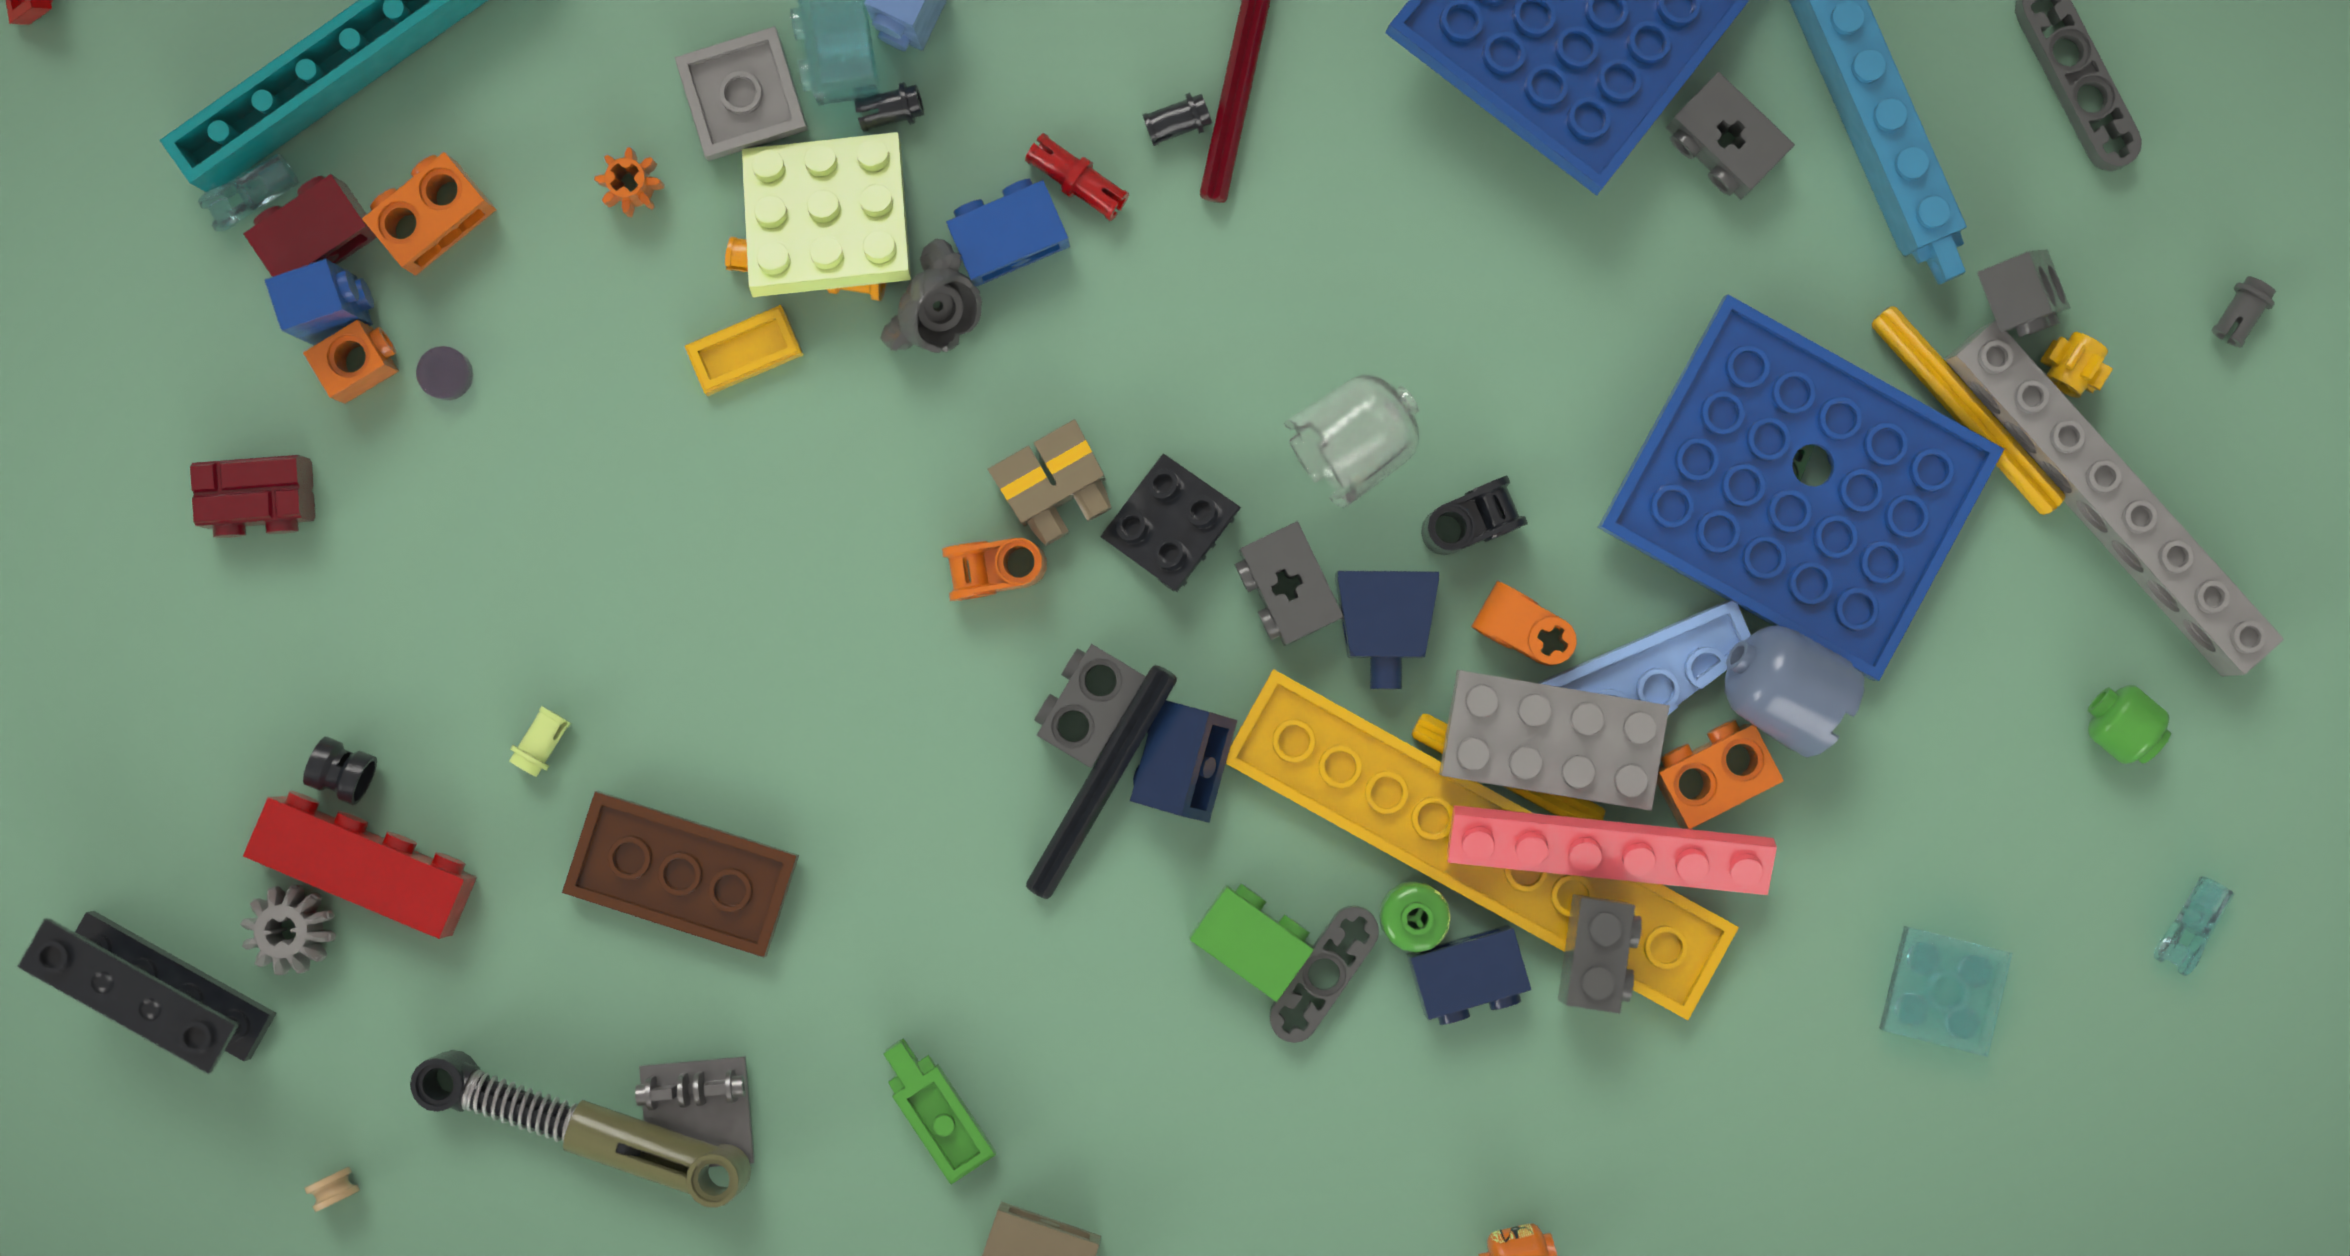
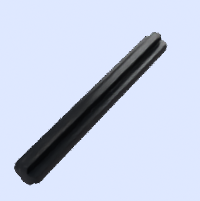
[1026,665,1177,899]

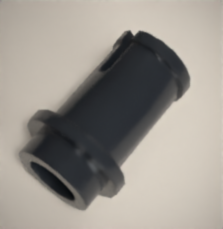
[854,82,924,132]
[1142,93,1212,146]

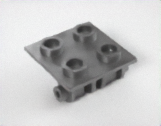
[635,1056,754,1167]

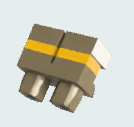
[987,419,1112,546]

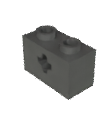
[1666,72,1795,200]
[1235,521,1344,646]

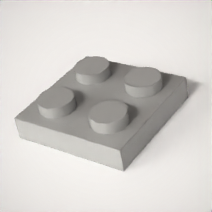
[674,26,808,161]

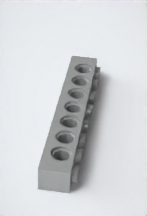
[1944,320,2284,676]

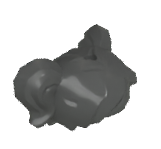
[880,238,982,353]

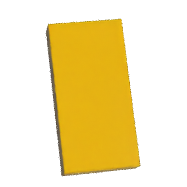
[684,305,804,396]

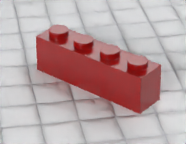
[243,791,477,939]

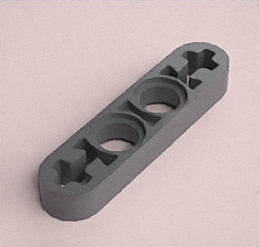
[2015,0,2142,171]

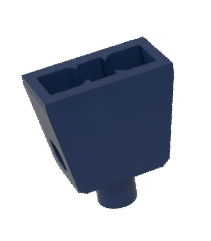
[1335,571,1439,689]

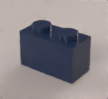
[1130,700,1237,823]
[1407,925,1532,1025]

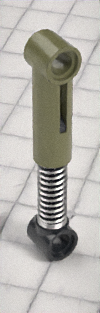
[410,1050,751,1208]

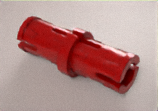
[1025,133,1129,221]

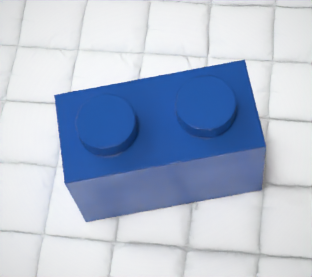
[946,179,1070,287]
[265,259,374,345]

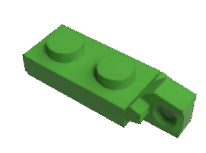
[883,1038,996,1185]

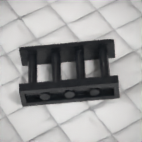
[17,911,276,1074]

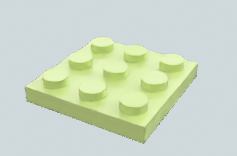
[742,132,911,297]

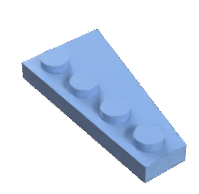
[1538,600,1751,715]

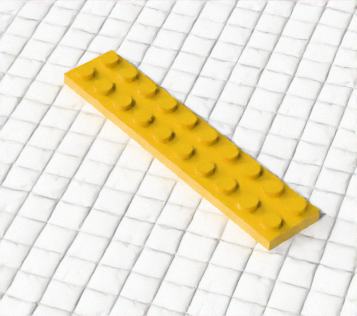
[1226,669,1739,1020]

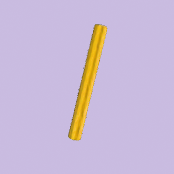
[1872,306,2065,515]

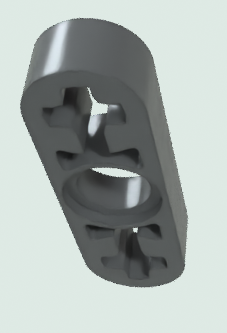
[1269,906,1379,1043]

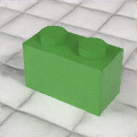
[1189,883,1314,1002]

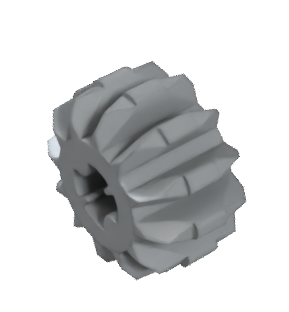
[240,885,337,975]

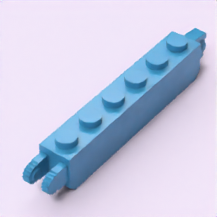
[1789,0,1967,285]

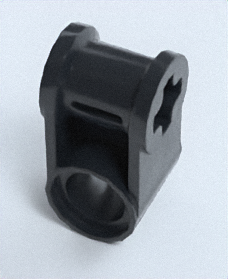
[1421,475,1528,555]

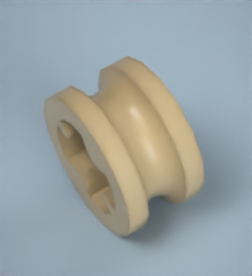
[304,1166,360,1212]

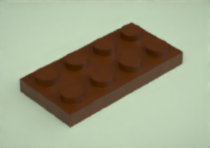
[562,791,799,957]

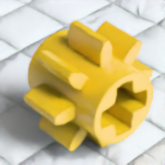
[2040,332,2113,398]

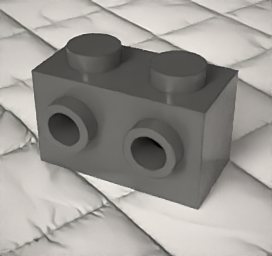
[1558,894,1642,1014]

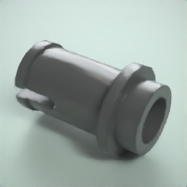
[2212,276,2276,348]

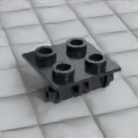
[1100,453,1241,592]

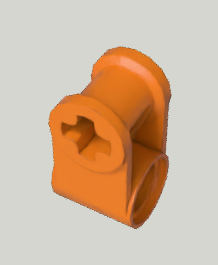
[942,538,1047,601]
[1471,581,1577,666]

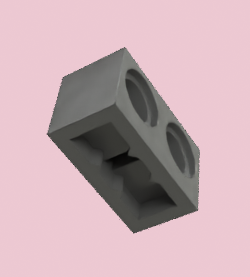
[1977,249,2070,337]
[1034,644,1146,768]

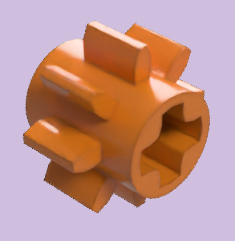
[594,147,665,217]

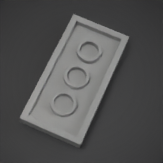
[1439,670,1669,811]

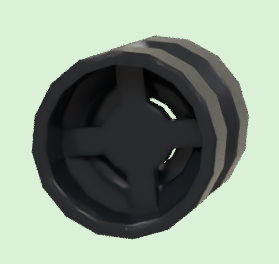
[303,736,377,805]

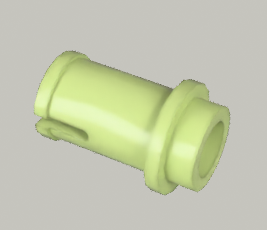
[509,706,571,777]

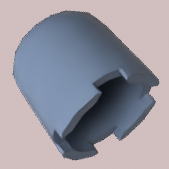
[1724,625,1864,758]

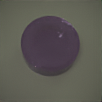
[416,346,473,401]

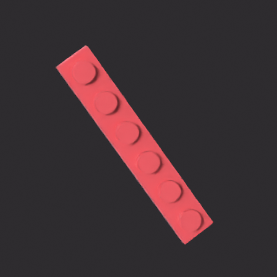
[1447,805,1777,895]

